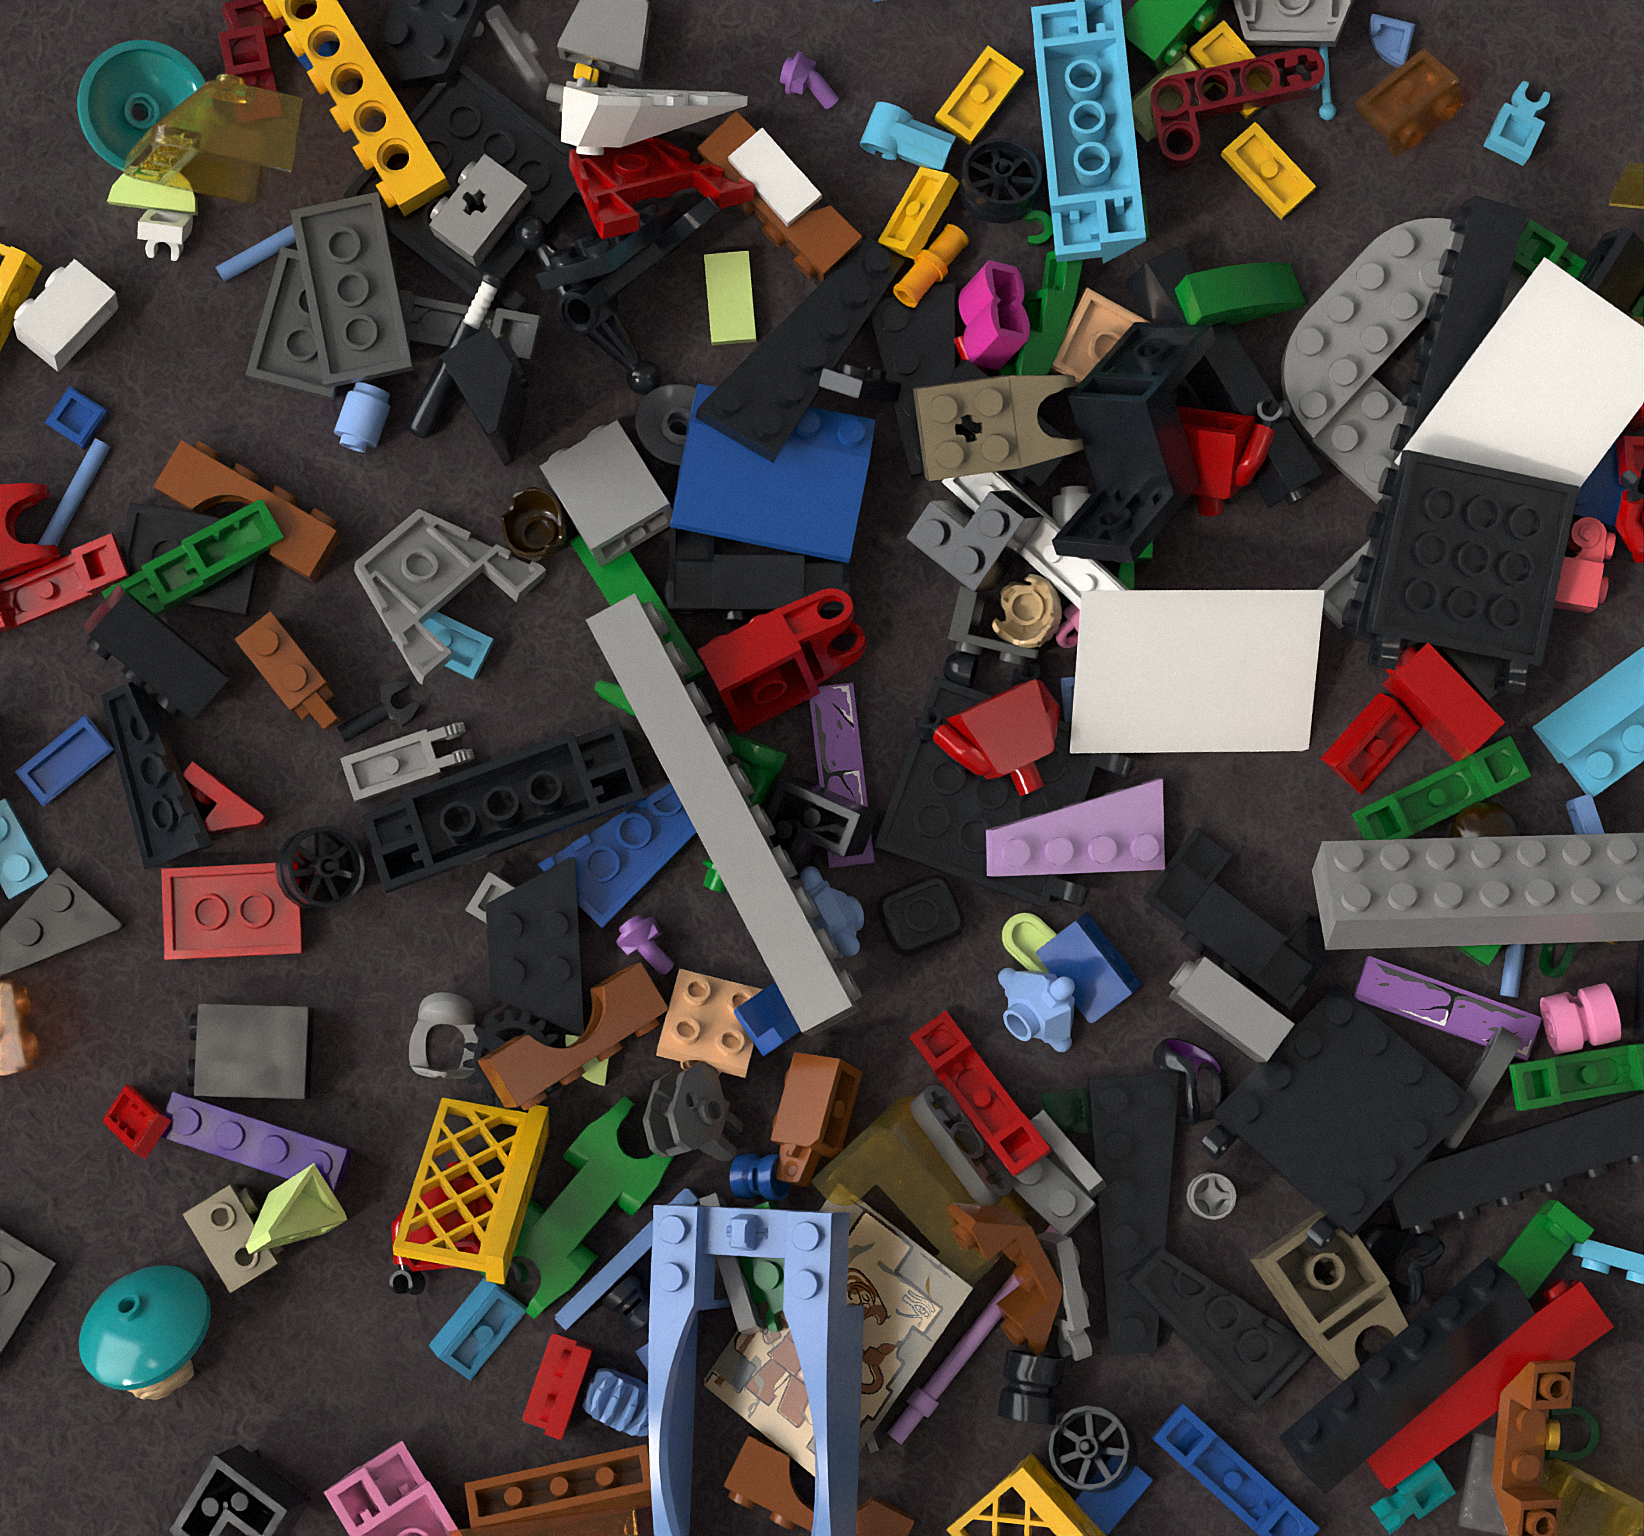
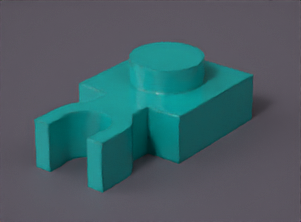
[1370,1459,1456,1535]

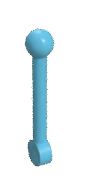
[1318,46,1337,120]

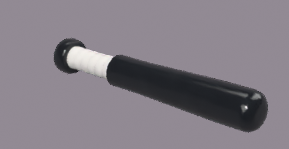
[407,269,507,439]

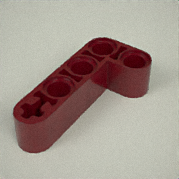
[1150,48,1325,169]

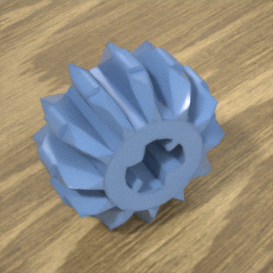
[582,1368,649,1437]

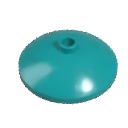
[77,40,213,176]
[79,1265,211,1390]

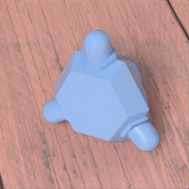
[800,866,864,958]
[998,968,1075,1052]

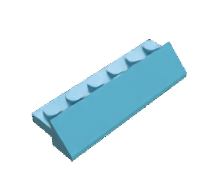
[1031,0,1146,264]
[1532,646,1644,798]

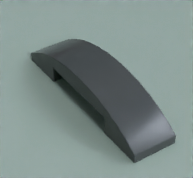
[399,289,542,361]

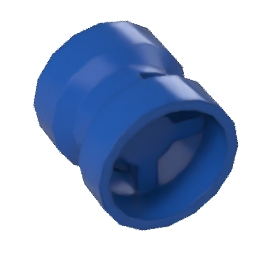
[730,1153,791,1200]

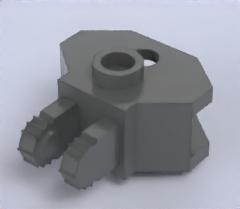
[643,1061,744,1162]

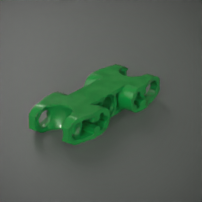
[479,1096,675,1320]

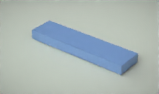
[555,1188,700,1331]

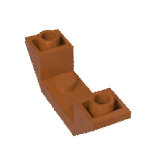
[946,1203,1064,1355]
[1491,1360,1576,1536]

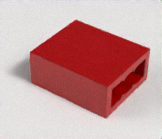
[1382,642,1506,762]

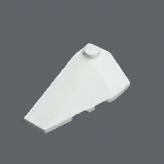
[561,86,748,155]

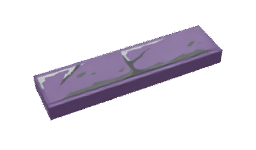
[809,683,874,868]
[1353,956,1542,1061]

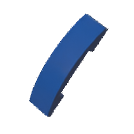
[1151,1403,1320,1536]

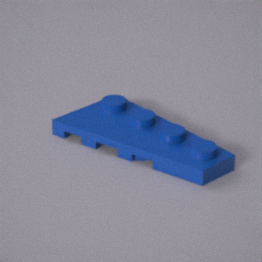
[537,783,697,929]

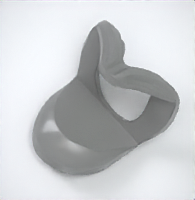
[409,992,479,1079]

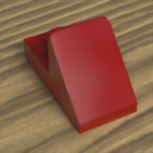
[182,761,271,835]

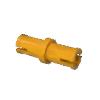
[893,224,969,308]

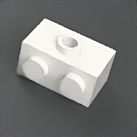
[13,259,119,372]

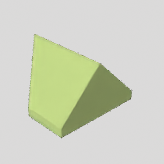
[246,1163,347,1254]

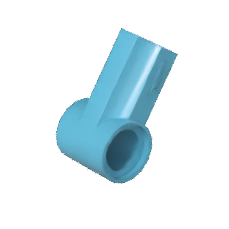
[860,102,956,172]

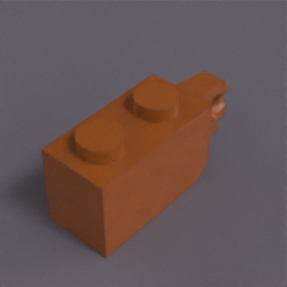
[234,611,341,732]
[770,1052,863,1187]

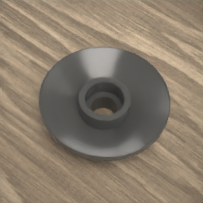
[635,384,696,466]

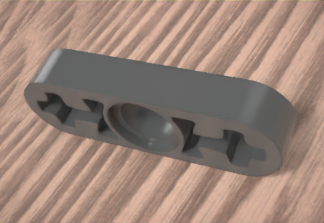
[1441,1026,1522,1151]
[911,1085,1012,1206]

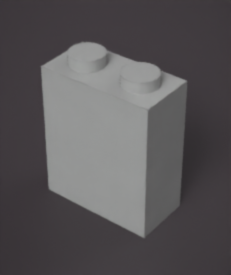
[539,420,673,567]
[1169,957,1295,1062]

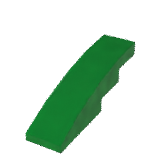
[998,251,1083,376]
[102,498,284,616]
[570,535,706,684]

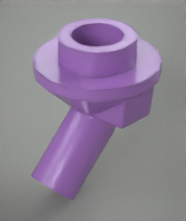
[780,51,839,109]
[616,915,674,975]

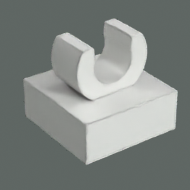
[137,209,193,261]

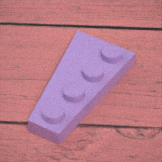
[986,778,1165,877]

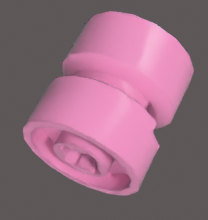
[1540,983,1621,1055]

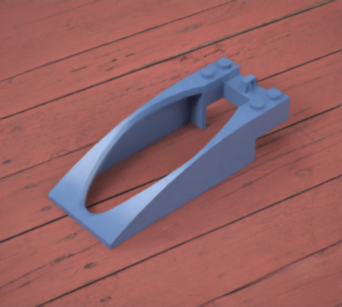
[648,1204,864,1536]

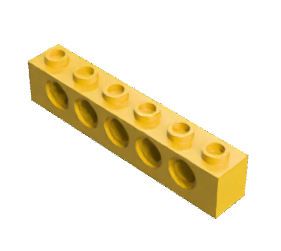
[263,0,450,217]

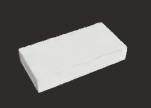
[728,128,822,227]

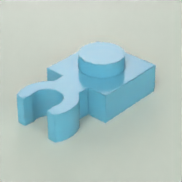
[1483,81,1550,166]

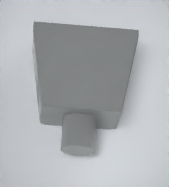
[557,0,651,82]

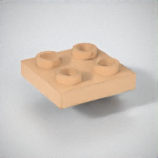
[656,969,763,1078]

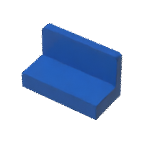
[1036,912,1143,1023]
[734,982,801,1057]

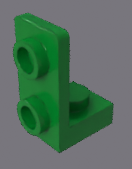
[1497,1199,1594,1299]

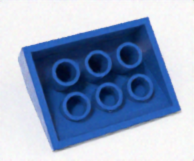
[670,383,875,563]

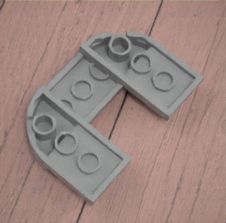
[1281,218,1528,504]

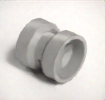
[1186,1172,1236,1220]

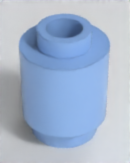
[334,382,391,453]

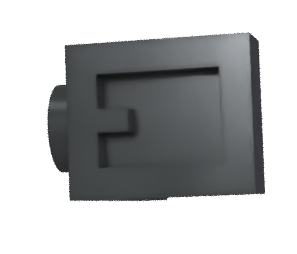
[948,585,1039,666]

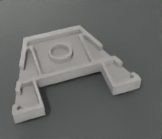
[1233,0,1354,47]
[354,509,546,685]

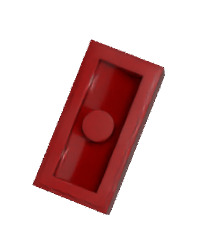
[1320,693,1421,795]

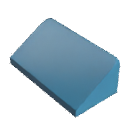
[429,1277,527,1381]

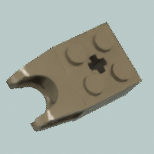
[913,375,1084,481]
[1250,1210,1408,1381]

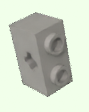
[429,154,532,268]

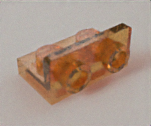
[1355,48,1464,157]

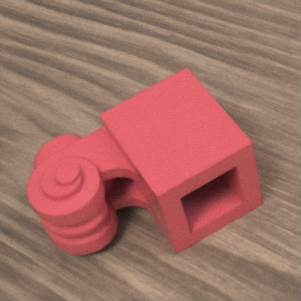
[1554,517,1616,614]

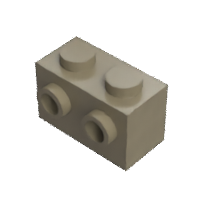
[182,1184,285,1293]

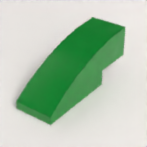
[1174,262,1306,326]

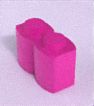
[958,260,1030,370]

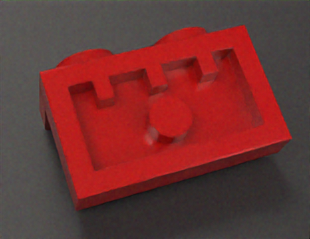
[523,1333,595,1440]

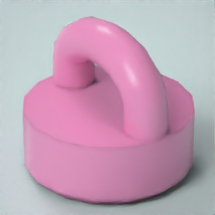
[1055,603,1080,648]

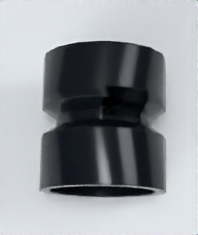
[997,1350,1065,1425]

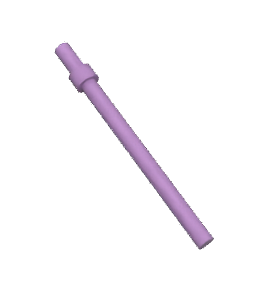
[887,1225,1059,1445]

